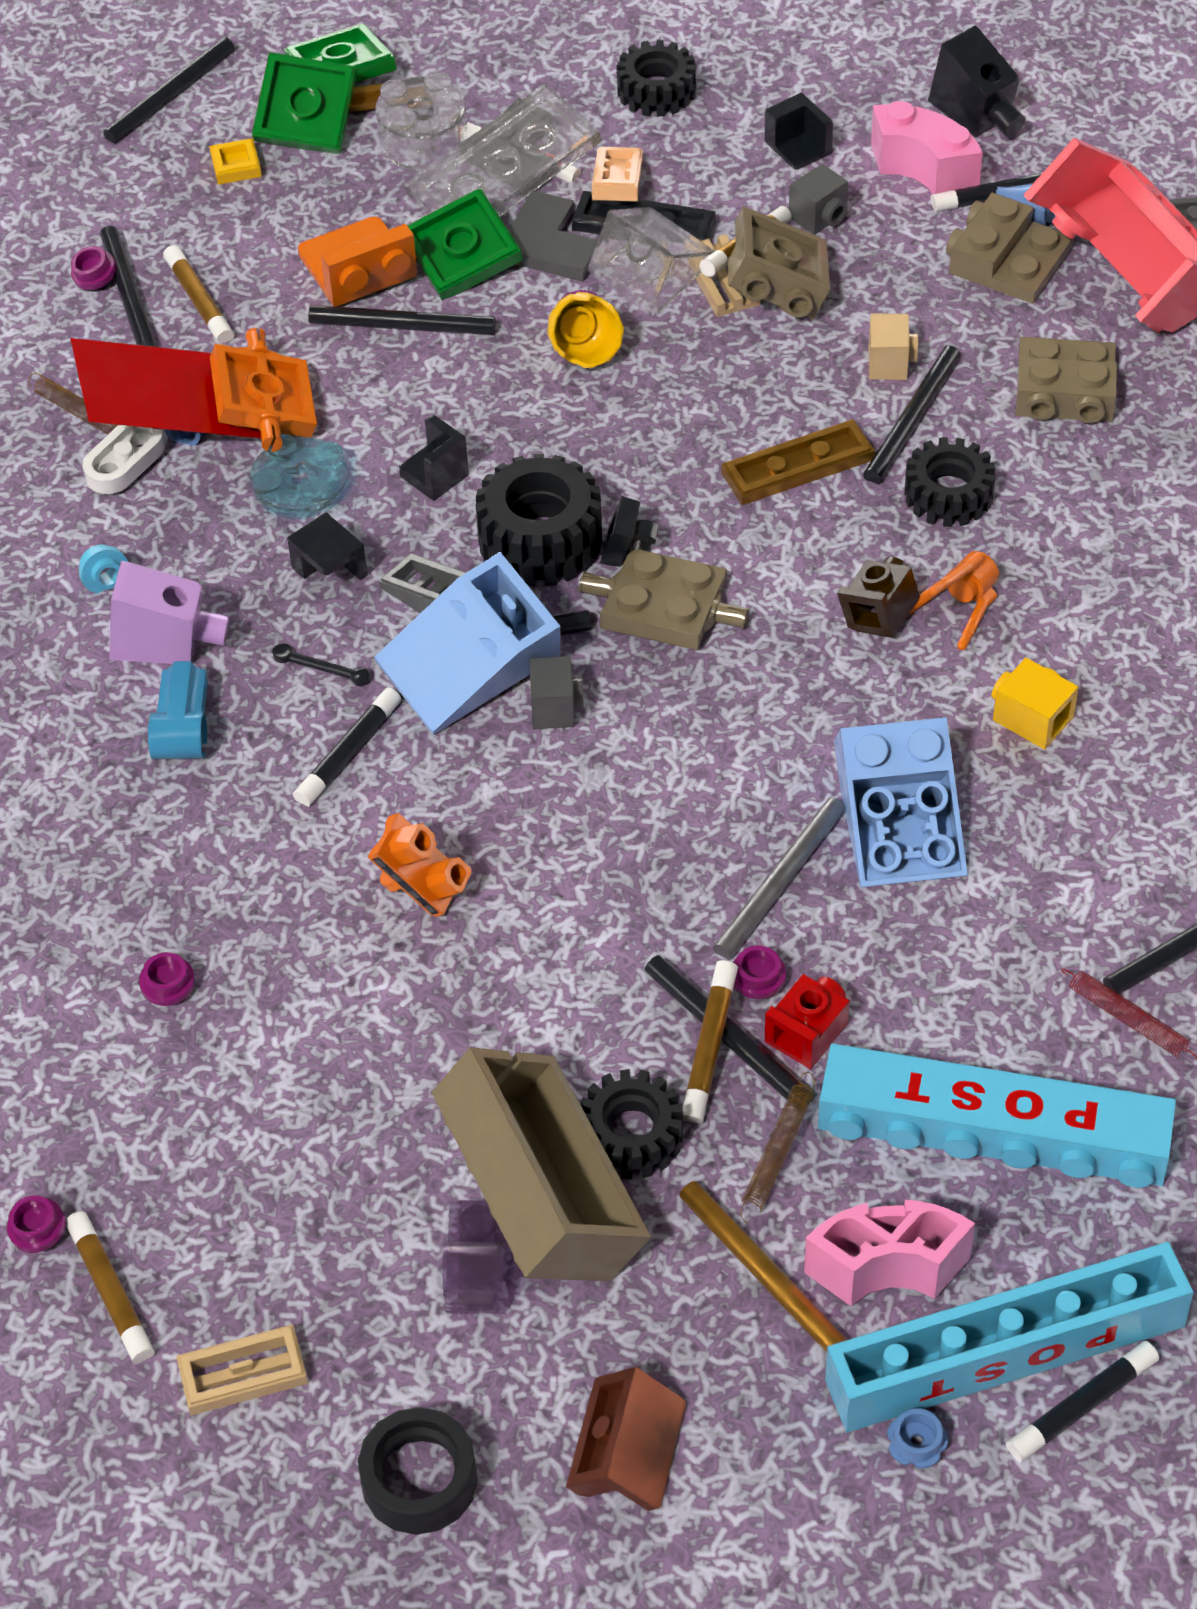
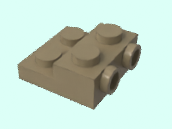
[946,192,1074,304]
[728,206,830,319]
[1015,337,1117,423]

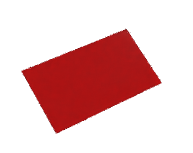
[70,338,293,441]

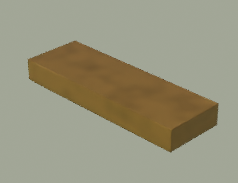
[721,419,875,506]

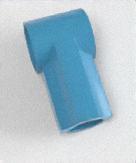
[148,661,208,759]

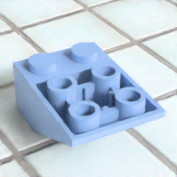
[374,552,560,735]
[834,717,968,888]

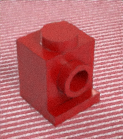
[764,974,850,1069]

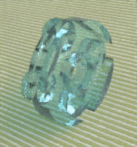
[250,434,349,520]

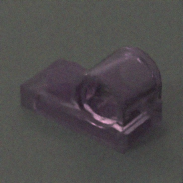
[442,1200,508,1314]

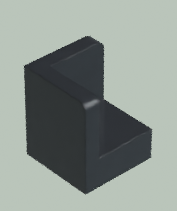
[764,92,833,170]
[399,414,469,501]
[287,512,368,580]

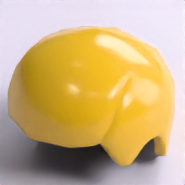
[547,292,624,368]

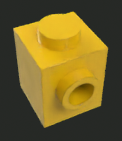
[991,657,1079,750]

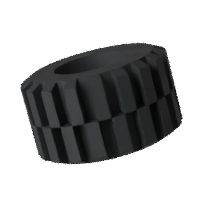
[475,454,602,587]

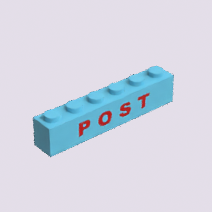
[818,1043,1176,1188]
[825,1241,1194,1433]

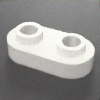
[83,425,165,494]

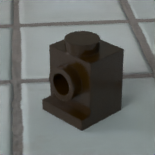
[837,556,920,638]

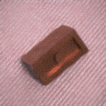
[566,1367,686,1511]

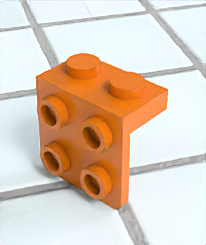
[298,216,418,307]

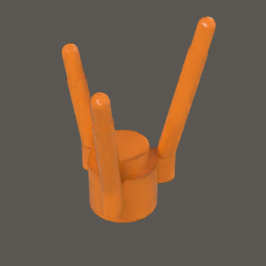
[907,551,999,650]

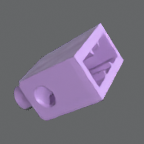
[109,561,229,664]

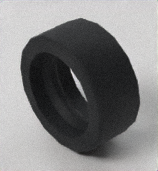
[357,1407,478,1535]

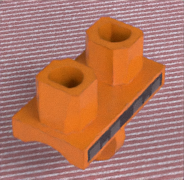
[368,813,472,917]

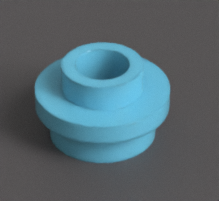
[79,545,128,593]

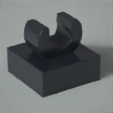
[600,496,659,567]

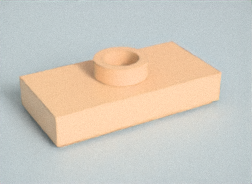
[592,147,643,201]

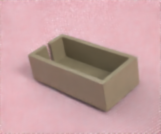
[431,1047,651,1281]

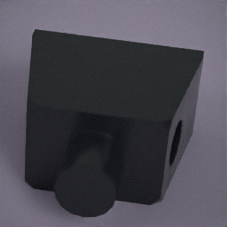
[928,25,1025,137]

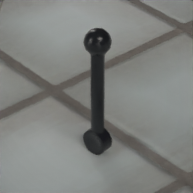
[272,643,371,687]

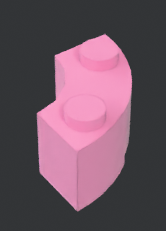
[871,101,983,194]
[804,1200,975,1306]

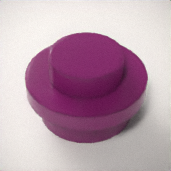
[71,246,117,290]
[733,945,786,999]
[139,952,195,1006]
[7,1195,66,1253]

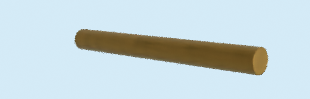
[679,1181,847,1353]

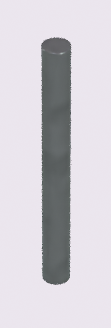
[713,797,845,960]

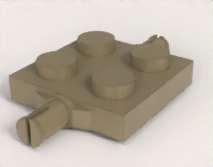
[579,548,750,650]

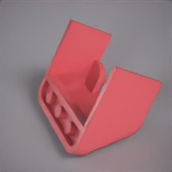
[1023,138,1197,333]

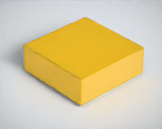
[209,138,262,185]

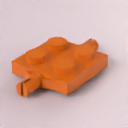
[210,327,317,452]

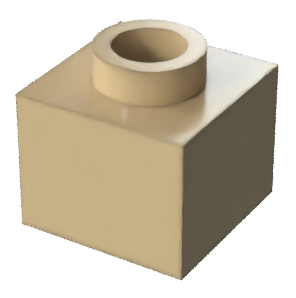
[868,313,918,380]

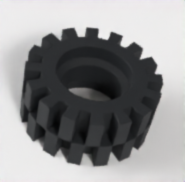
[616,40,696,117]
[904,437,995,527]
[580,1069,683,1180]

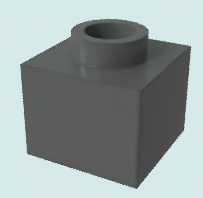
[789,164,848,235]
[529,656,584,729]

